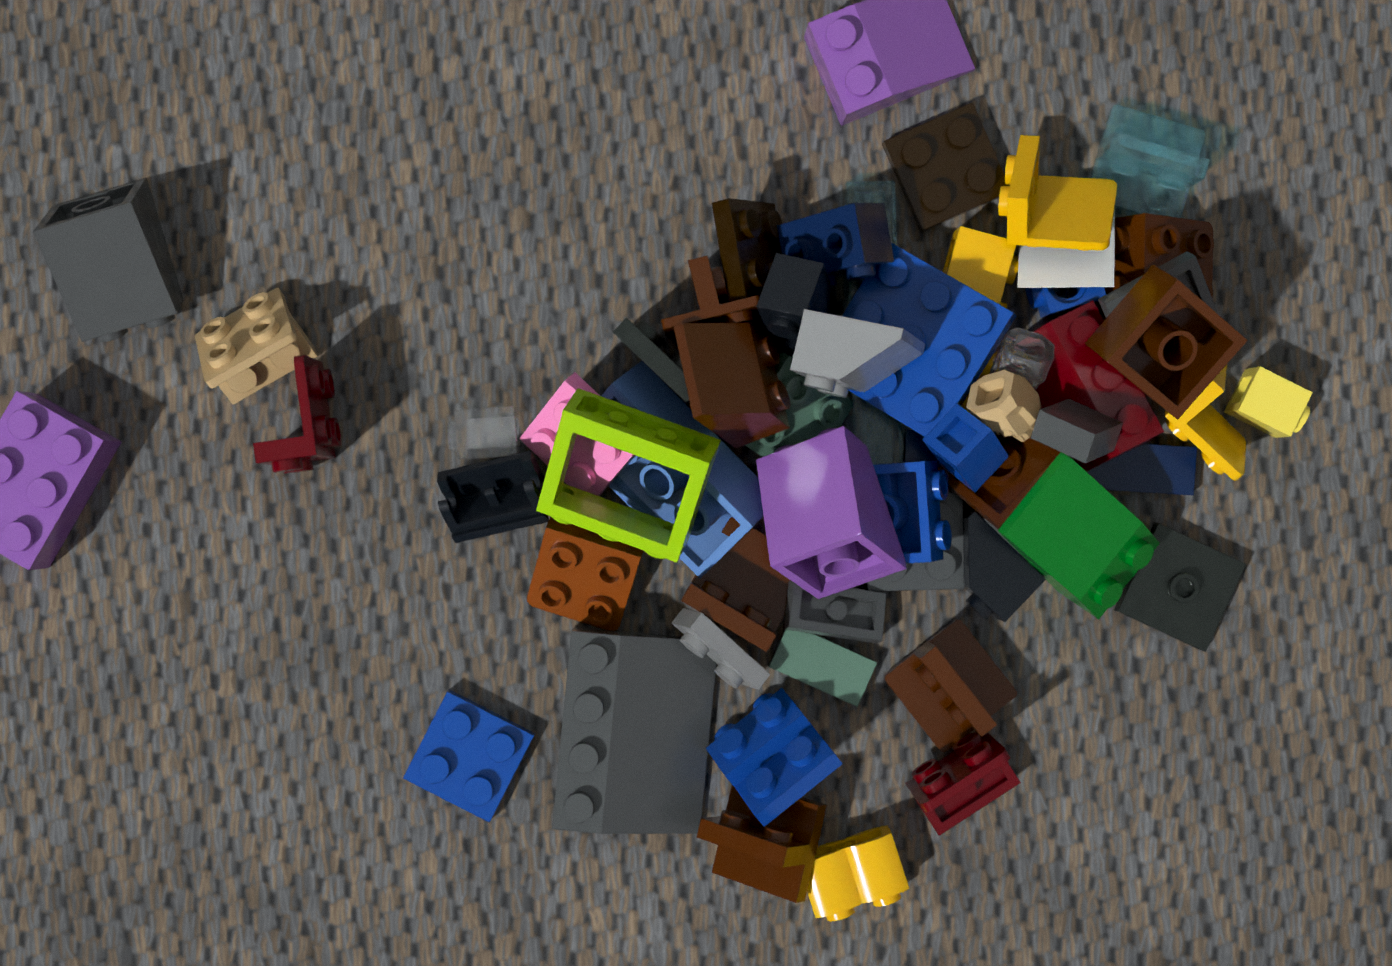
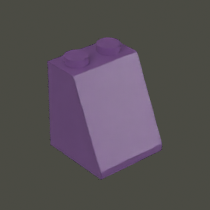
[756,426,907,599]

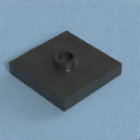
[1114,523,1246,652]

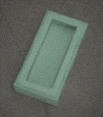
[768,630,877,707]

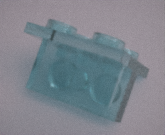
[1090,105,1210,218]

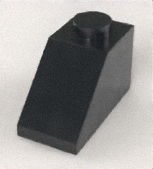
[963,510,1046,622]

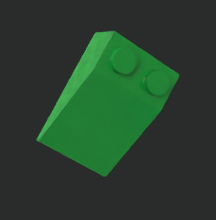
[998,452,1160,620]

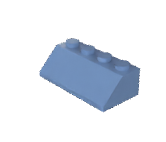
[601,361,763,578]

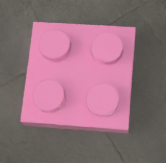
[519,372,635,496]

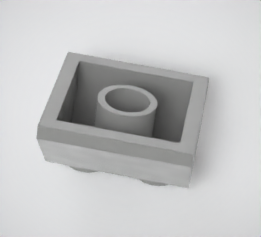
[790,309,925,398]

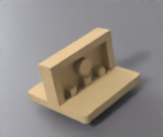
[195,288,317,405]

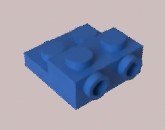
[873,461,952,563]
[706,688,843,827]

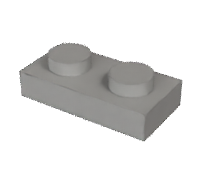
[672,608,770,690]

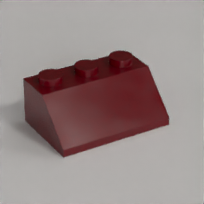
[995,301,1164,472]

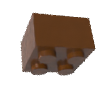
[1085,264,1248,420]

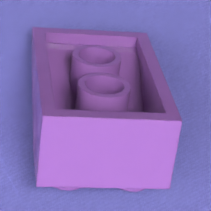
[804,0,975,126]

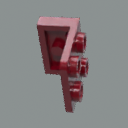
[253,355,341,474]
[905,732,1021,836]

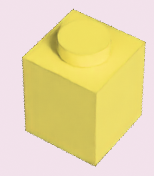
[1224,366,1313,438]

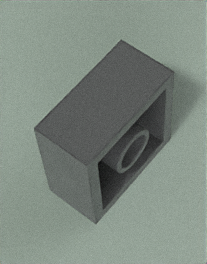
[1031,399,1123,463]

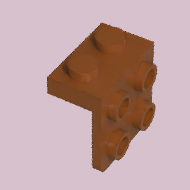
[527,517,643,631]

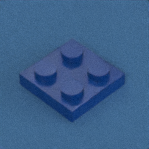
[403,689,535,823]

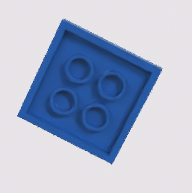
[842,243,1017,437]

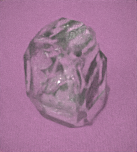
[989,327,1055,389]

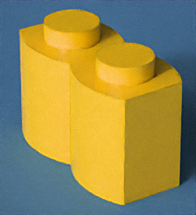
[807,825,909,922]

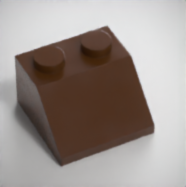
[674,323,791,448]

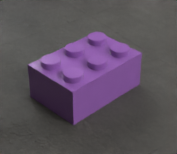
[0,391,121,570]

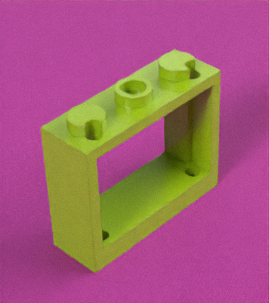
[536,388,721,563]

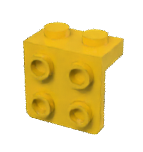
[998,135,1117,251]
[1165,365,1246,481]

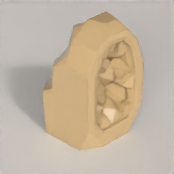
[966,369,1042,442]

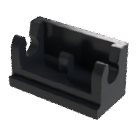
[437,450,549,543]

